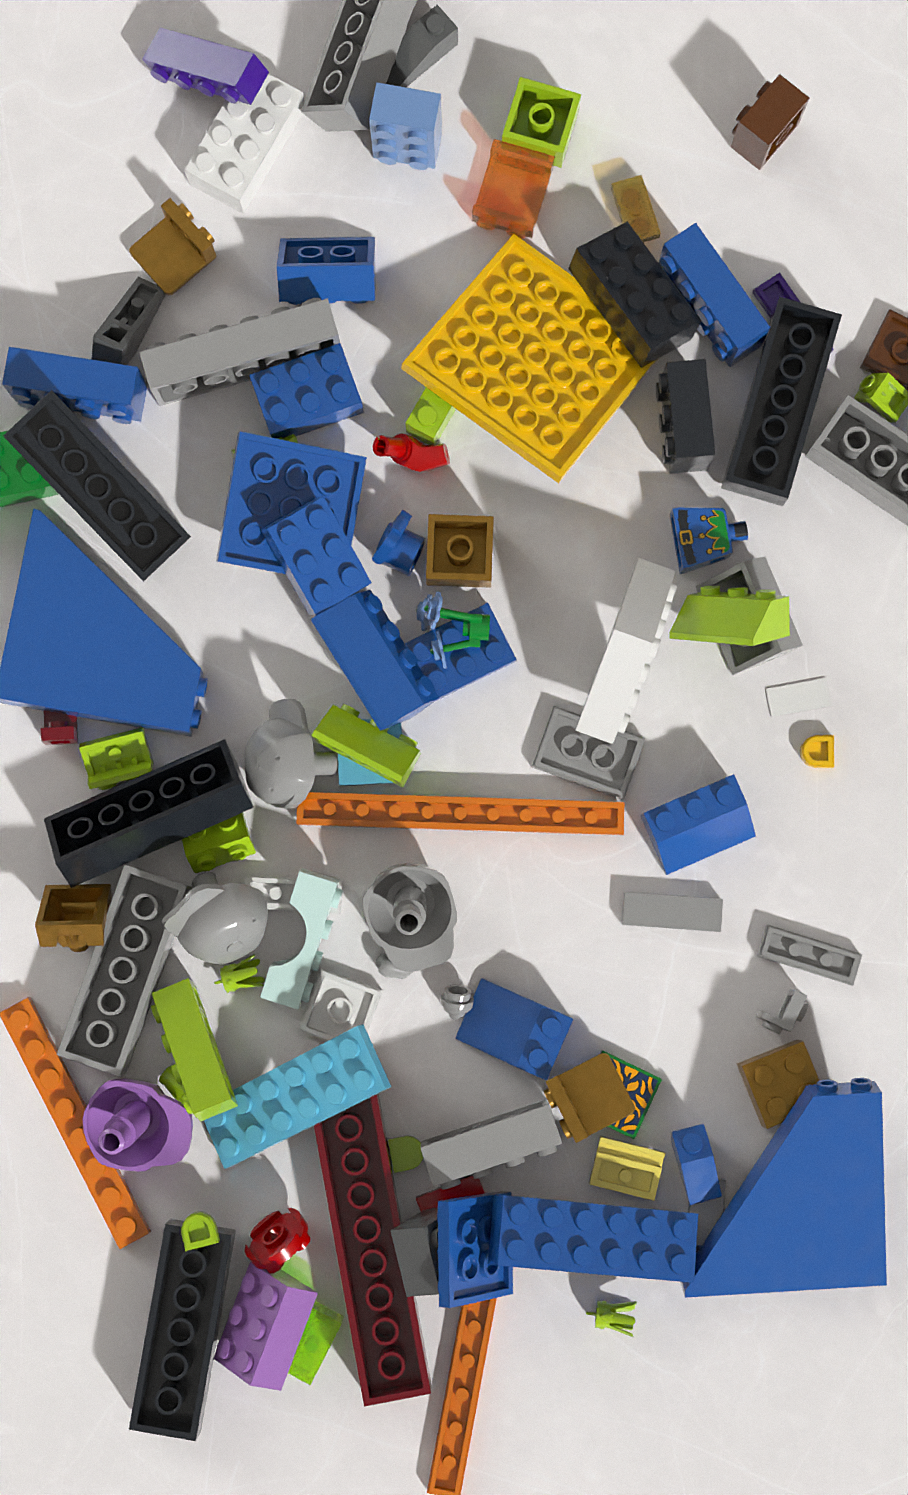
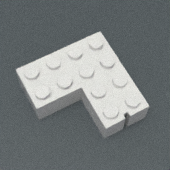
[576,558,678,744]

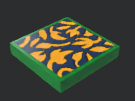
[600,1050,662,1139]

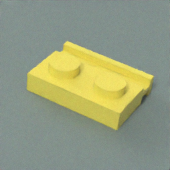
[589,1136,666,1201]

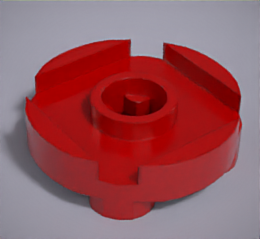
[244,1208,311,1273]

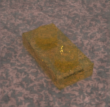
[611,175,661,243]

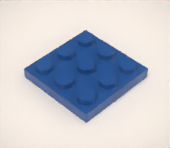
[437,1191,513,1308]

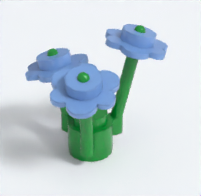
[416,591,490,669]

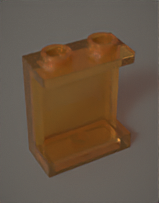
[472,139,555,239]

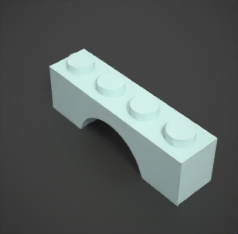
[260,868,343,1010]

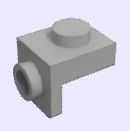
[756,989,808,1034]

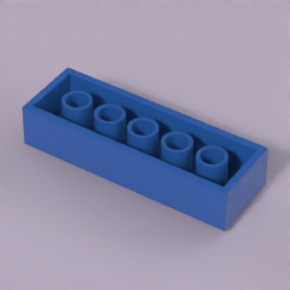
[487,1195,698,1283]

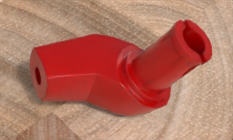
[372,433,450,472]

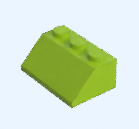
[669,586,790,646]
[311,703,421,788]

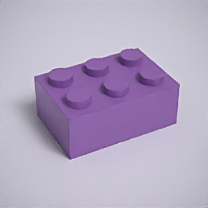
[213,1262,318,1391]

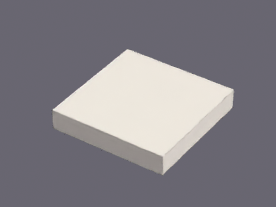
[298,968,383,1041]

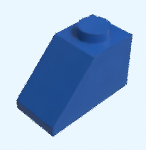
[671,1124,722,1206]

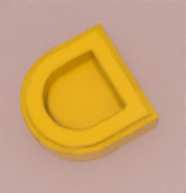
[800,735,834,768]

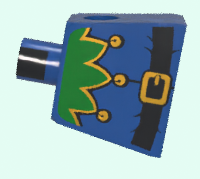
[669,507,748,574]

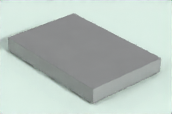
[532,706,646,800]

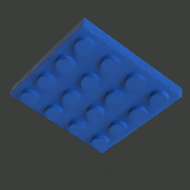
[216,431,367,574]

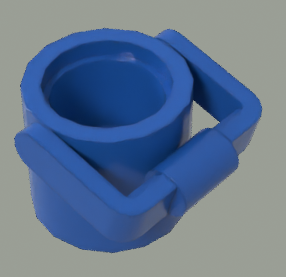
[372,509,426,576]

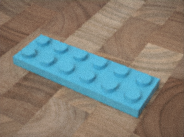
[204,1024,391,1169]

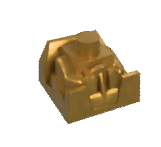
[35,884,112,952]

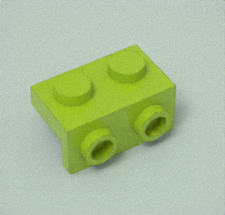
[79,727,154,790]
[182,812,256,873]

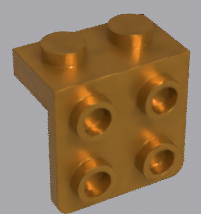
[129,198,217,295]
[543,1053,635,1143]

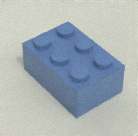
[369,82,442,170]

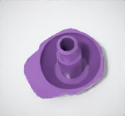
[83,1078,193,1172]

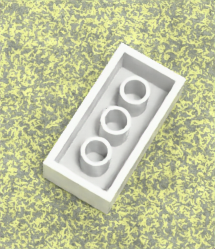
[184,74,305,214]

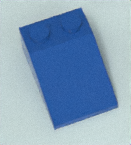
[455,978,573,1081]

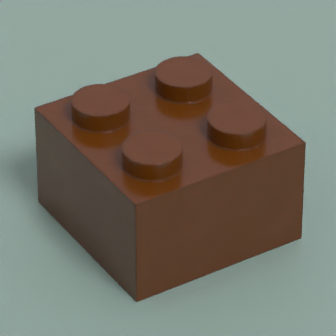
[731,74,810,170]

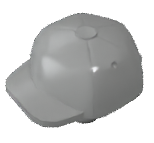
[245,699,339,810]
[363,863,457,972]
[162,872,268,965]

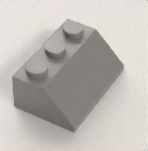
[696,556,803,675]

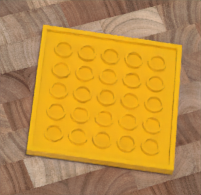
[401,234,659,484]

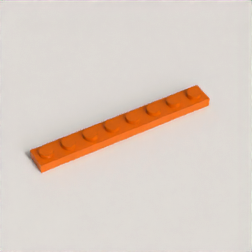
[0,997,151,1249]

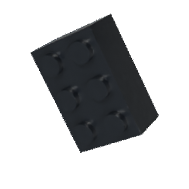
[656,359,716,474]

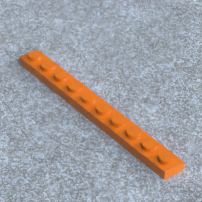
[296,792,625,836]

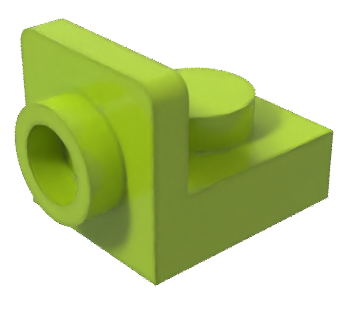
[854,373,908,423]

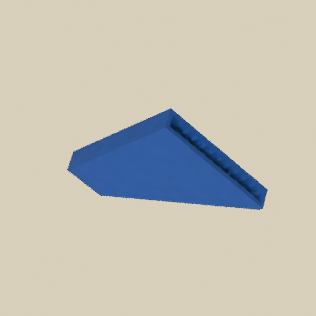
[0,509,208,737]
[681,1078,887,1298]

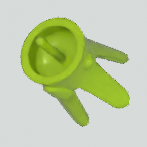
[214,954,265,993]
[586,1301,637,1337]

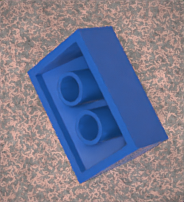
[277,237,376,305]
[640,774,756,875]

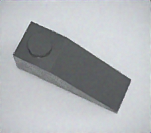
[386,5,458,87]
[91,276,166,365]

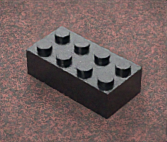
[568,221,702,368]

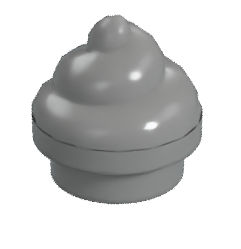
[441,985,474,1021]

